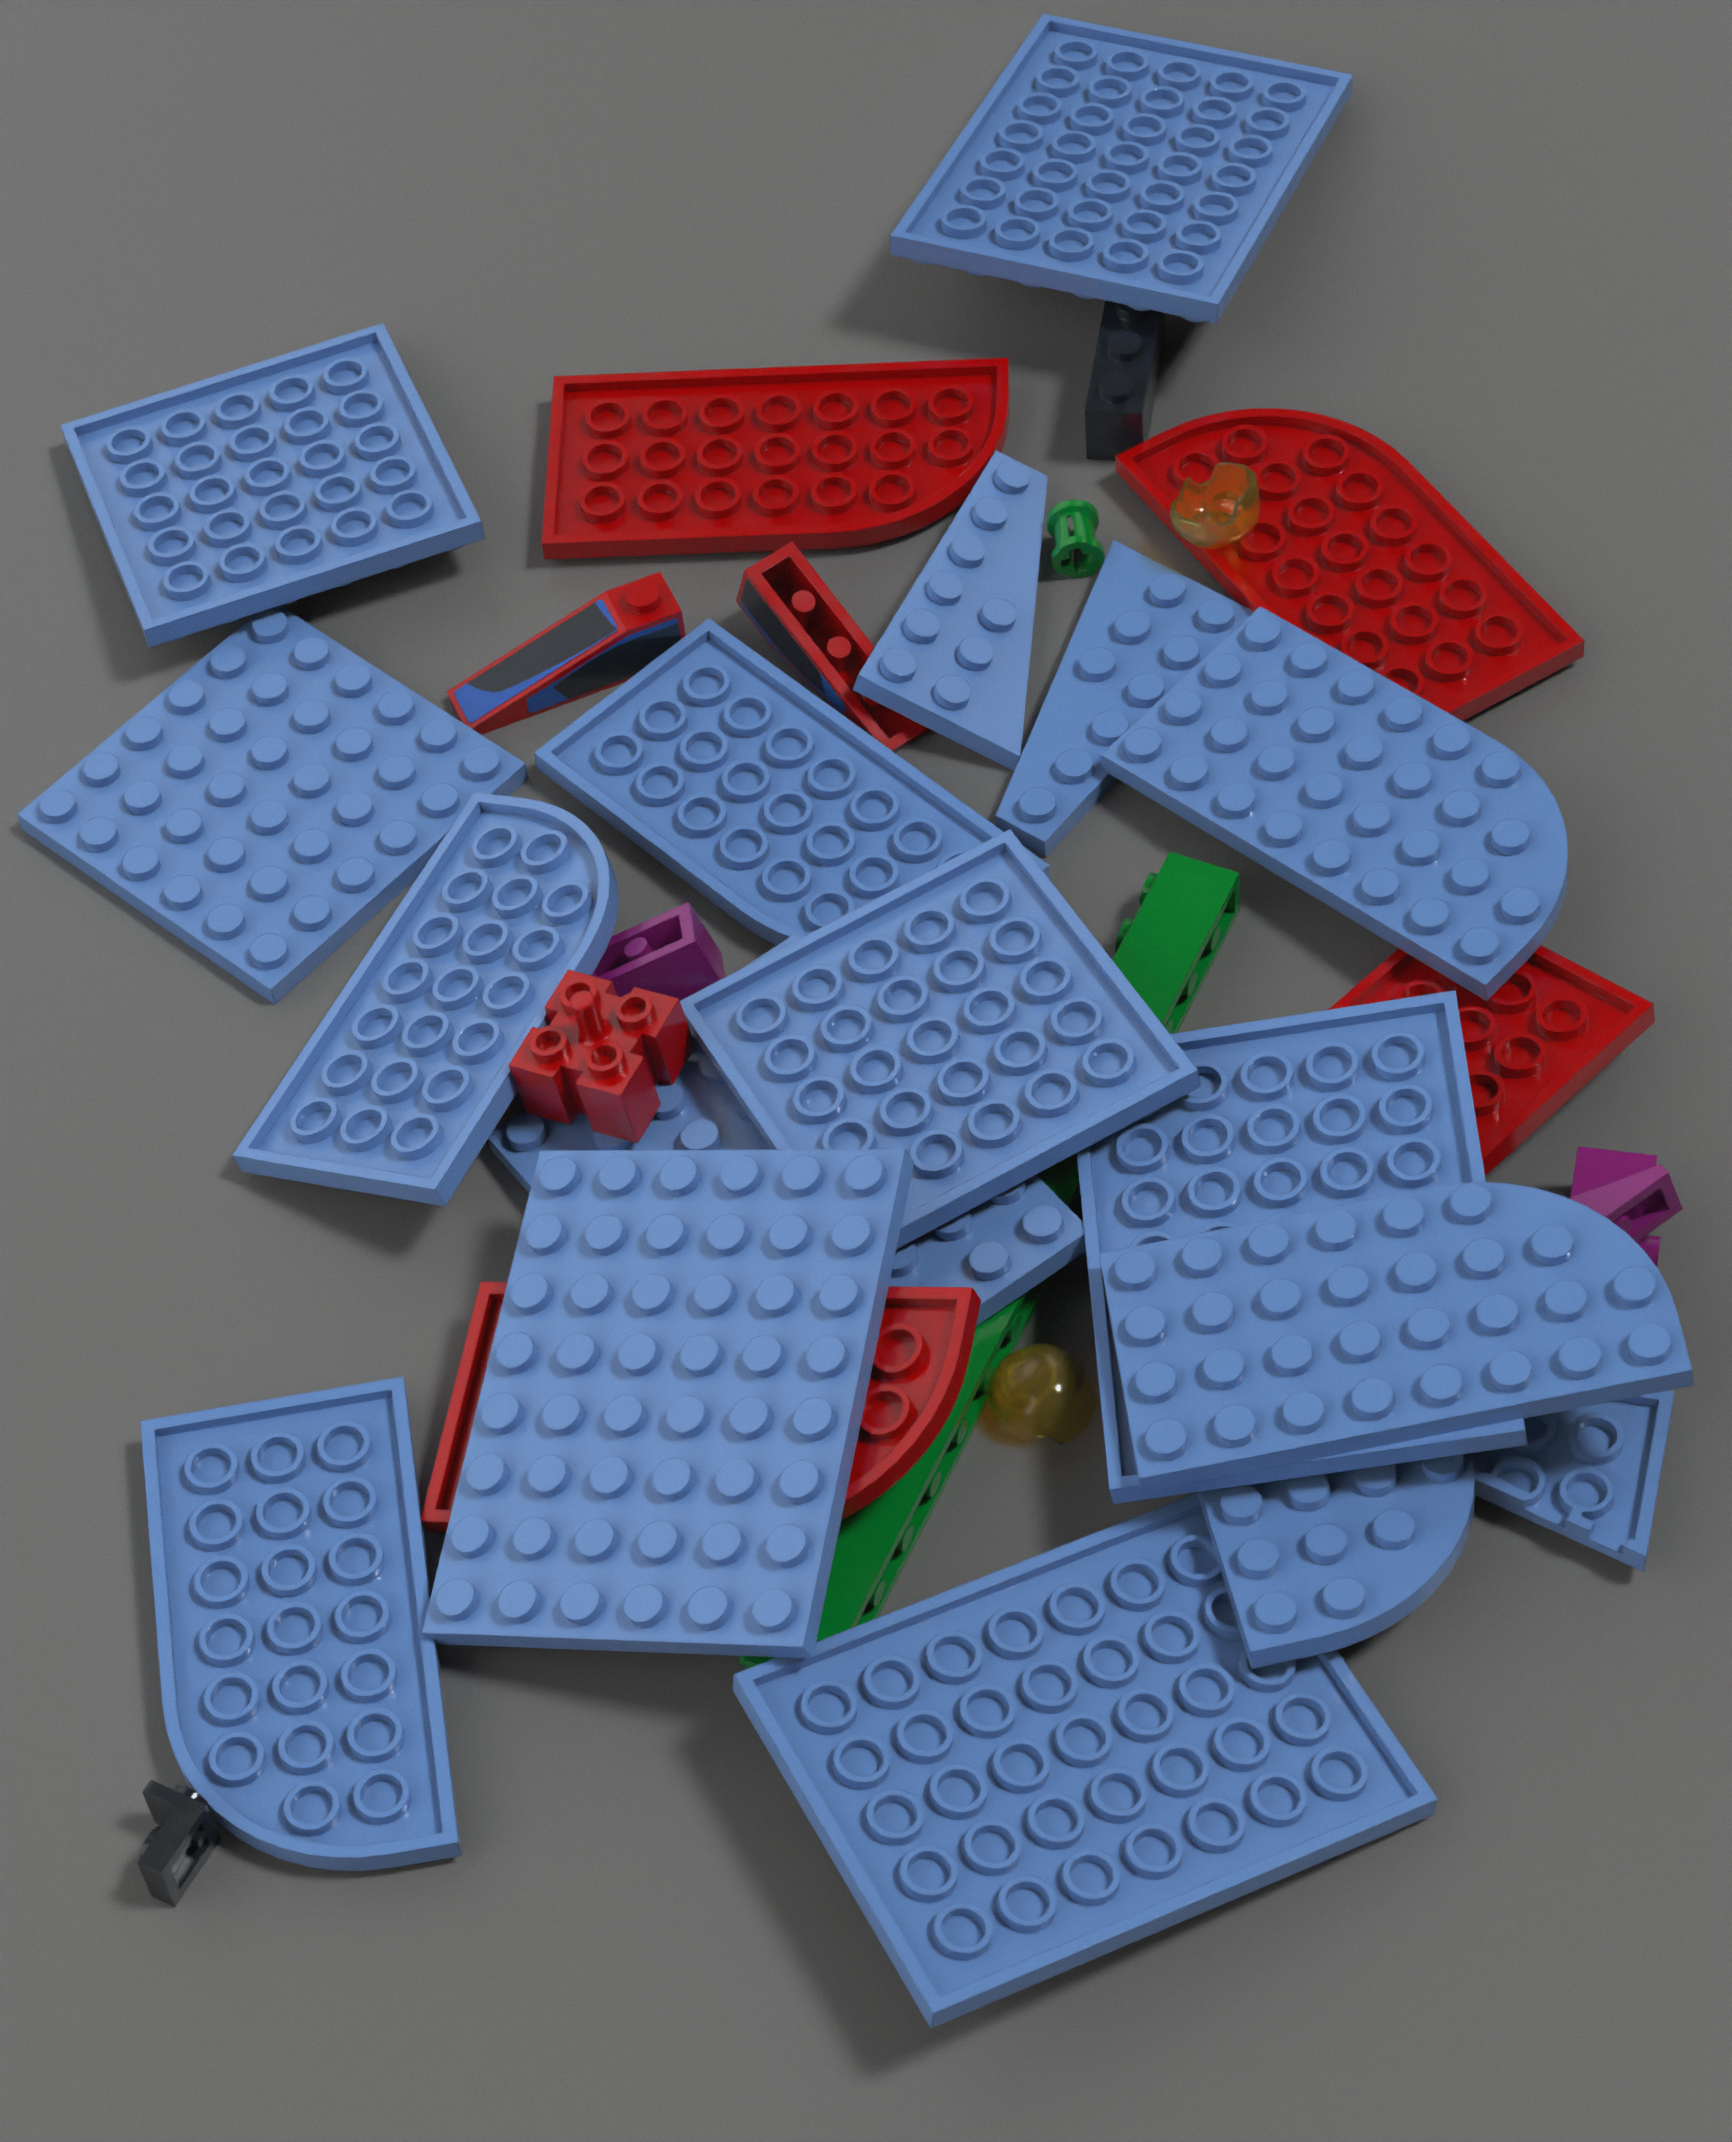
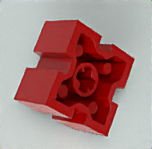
[508,970,695,1144]

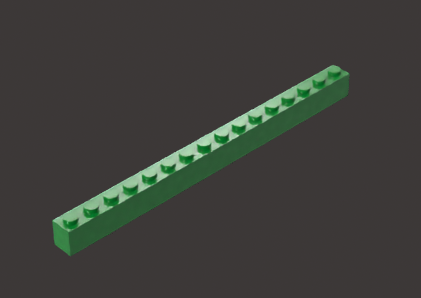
[740,851,1240,1670]

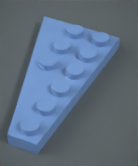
[853,450,1048,771]
[995,540,1253,858]
[1472,1390,1675,1572]

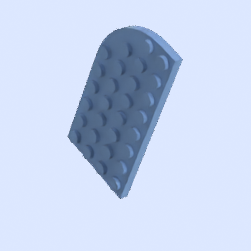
[1101,606,1569,1001]
[534,618,1051,946]
[232,792,619,1206]
[1099,1182,1694,1494]
[140,1377,462,1871]
[1196,1453,1475,1669]

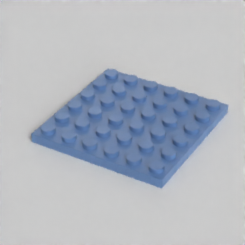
[60,323,485,648]
[17,605,529,1005]
[680,829,1201,1249]

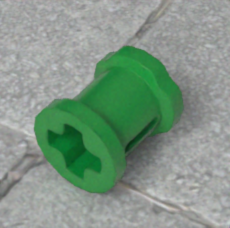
[1046,499,1104,579]

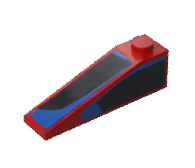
[736,541,931,753]
[446,572,686,735]

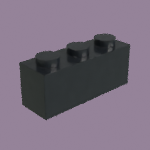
[1084,300,1166,461]

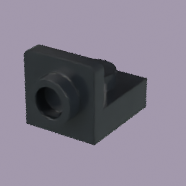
[137,1780,221,1907]

